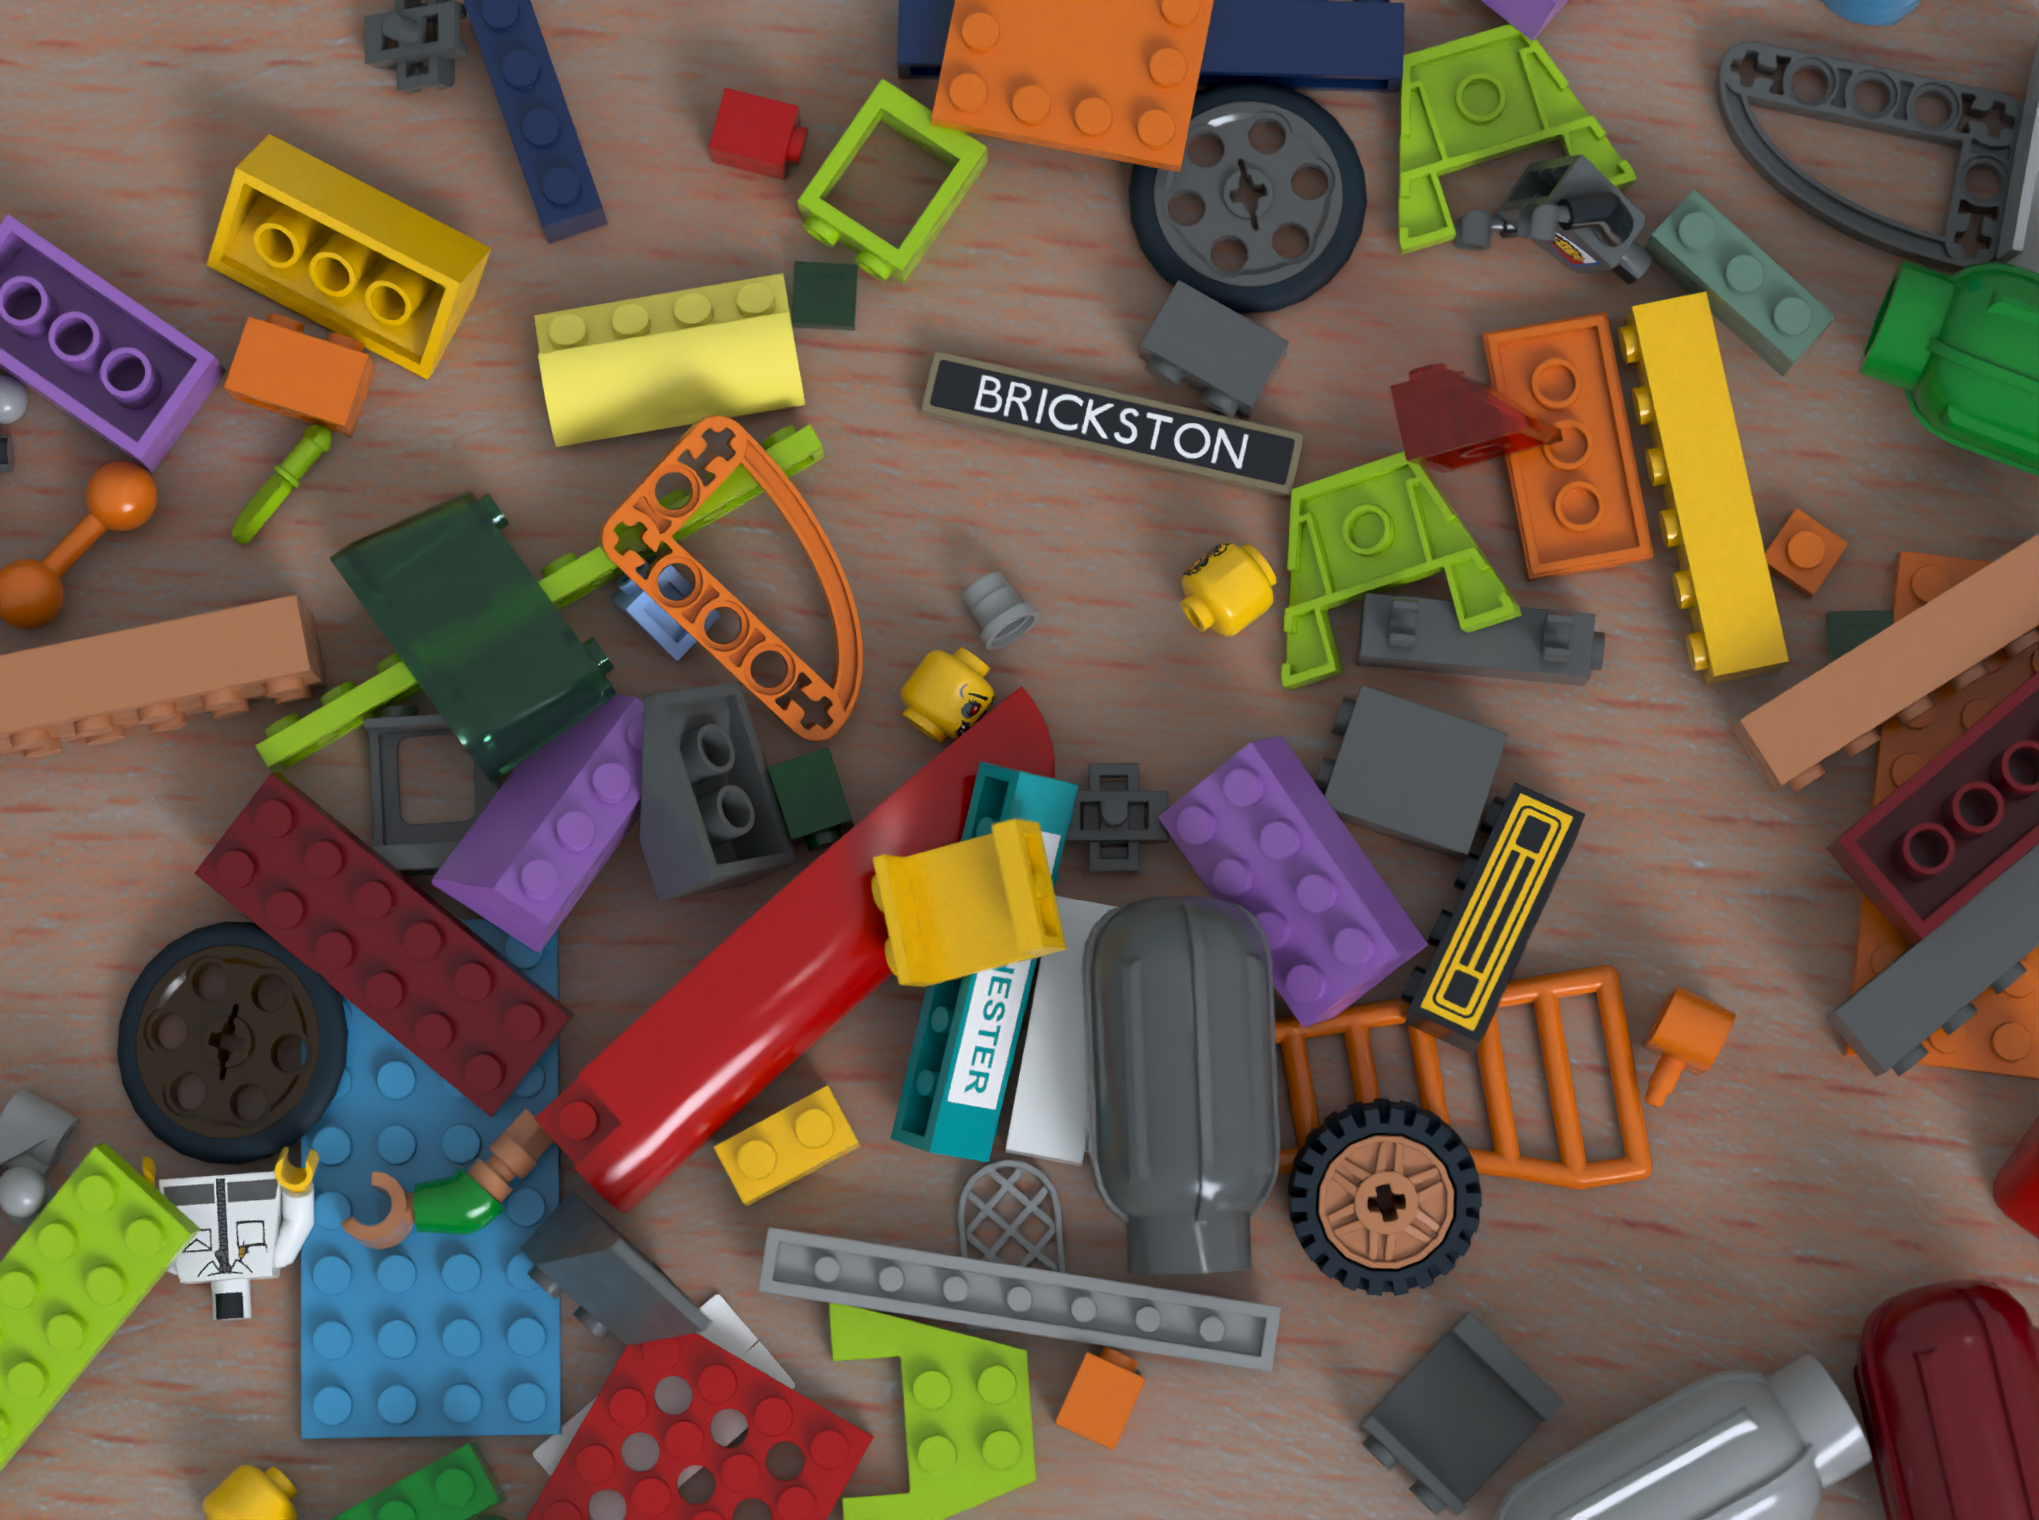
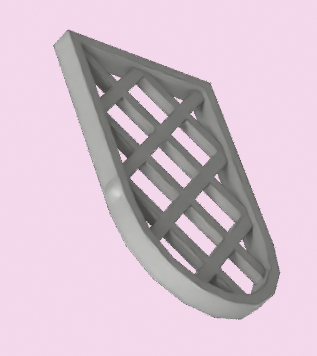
[956,1160,1066,1331]

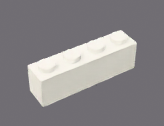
[1006,896,1117,1166]

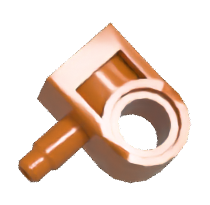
[1642,984,1736,1108]

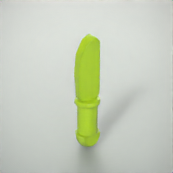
[232,424,332,545]

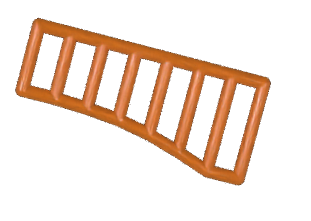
[1275,965,1653,1190]

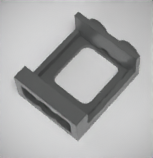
[364,702,501,877]

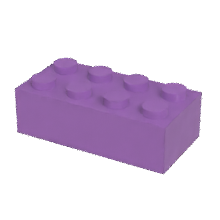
[0,214,226,473]
[1158,736,1428,1028]

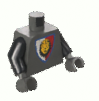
[1454,154,1653,285]

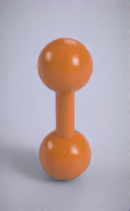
[0,460,158,630]

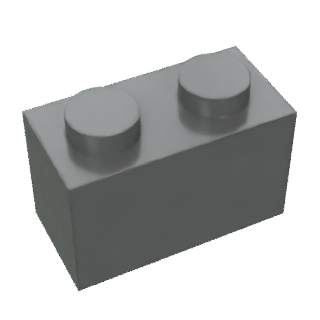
[1139,280,1289,419]

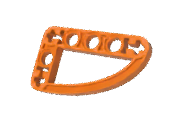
[599,415,863,742]

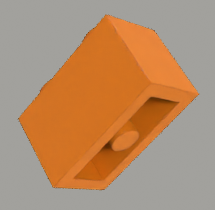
[224,313,376,437]

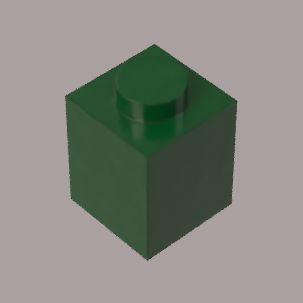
[768,747,854,852]

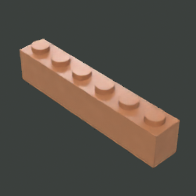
[1731,534,2039,793]

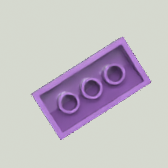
[431,689,644,953]

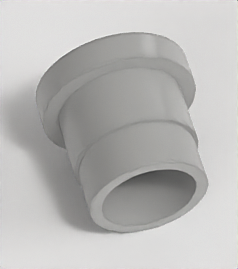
[962,571,1040,651]

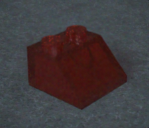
[1390,364,1563,473]

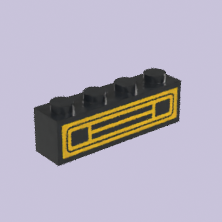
[1400,782,1585,1055]

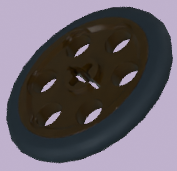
[117,921,348,1165]

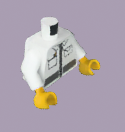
[142,1147,319,1321]

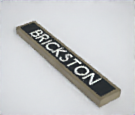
[920,351,1305,499]

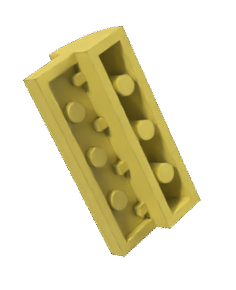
[534,273,806,447]

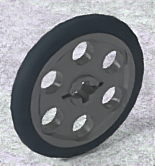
[1128,80,1367,314]

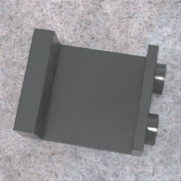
[1359,1311,1565,1516]

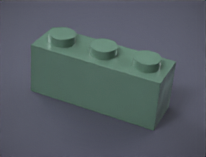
[1644,189,1836,377]

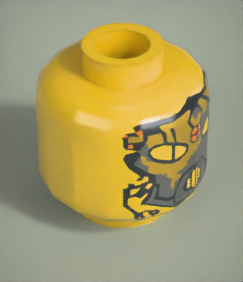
[1180,542,1277,637]

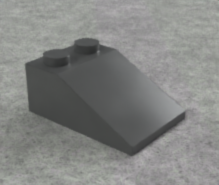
[640,681,798,902]
[520,1190,713,1346]

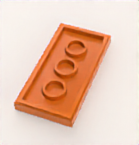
[1481,311,1654,582]

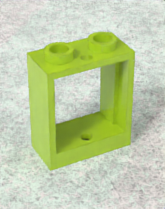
[797,78,988,284]

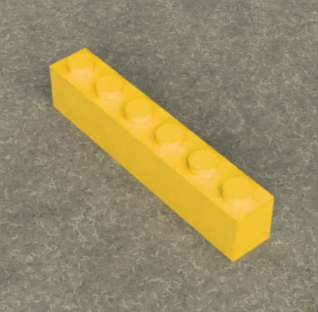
[1618,291,1789,685]

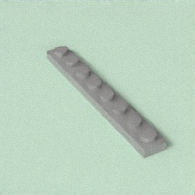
[758,1227,1281,1372]

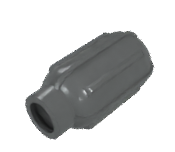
[1082,896,1280,1275]

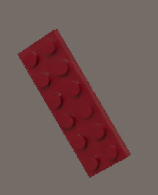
[194,772,575,1117]

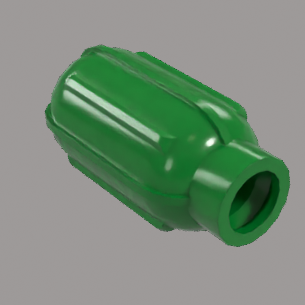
[1858,259,2039,477]

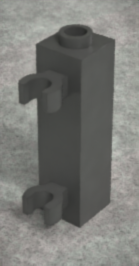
[1356,593,1605,686]

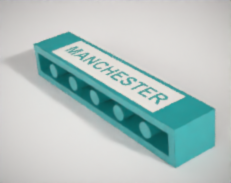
[890,761,1078,1162]

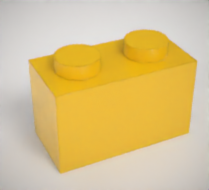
[714,1085,861,1207]

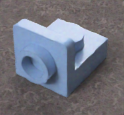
[611,555,721,662]

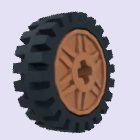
[1288,1098,1482,1296]

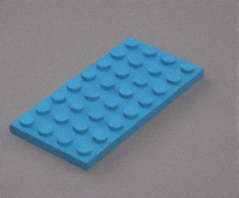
[301,919,563,1439]

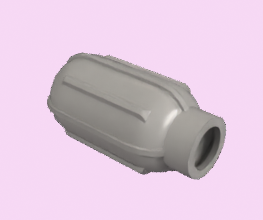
[1495,1353,1872,1520]

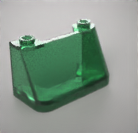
[329,490,617,783]

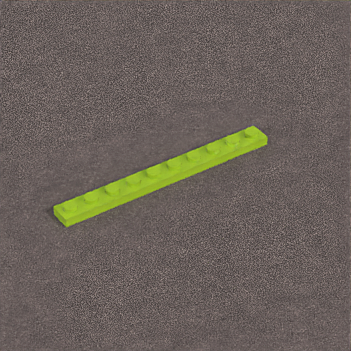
[255,424,825,773]

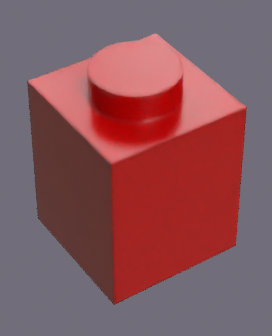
[709,88,809,180]

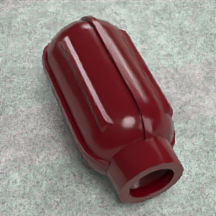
[1853,1279,2039,1520]

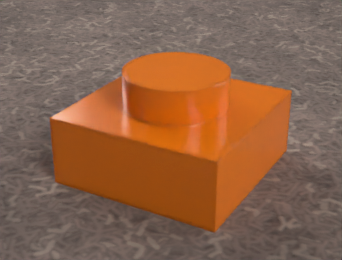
[1765,508,1849,598]

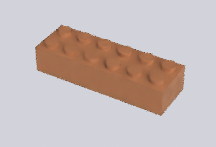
[0,595,327,758]

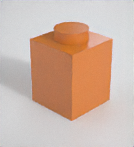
[1054,1346,1146,1451]

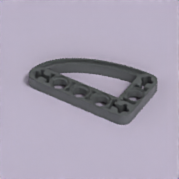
[1716,41,2023,273]

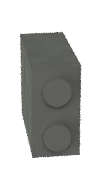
[1315,685,1508,861]

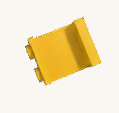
[872,818,1067,987]

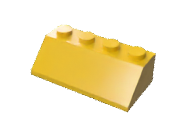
[206,134,491,380]

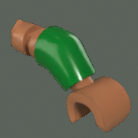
[340,1109,554,1250]

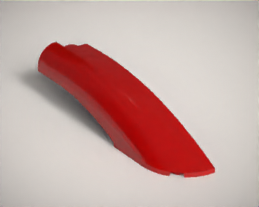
[534,686,1055,1214]

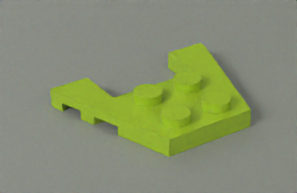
[1398,24,1637,256]
[1281,450,1522,690]
[829,1303,1036,1520]

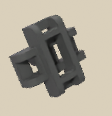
[364,0,467,94]
[1065,763,1169,873]

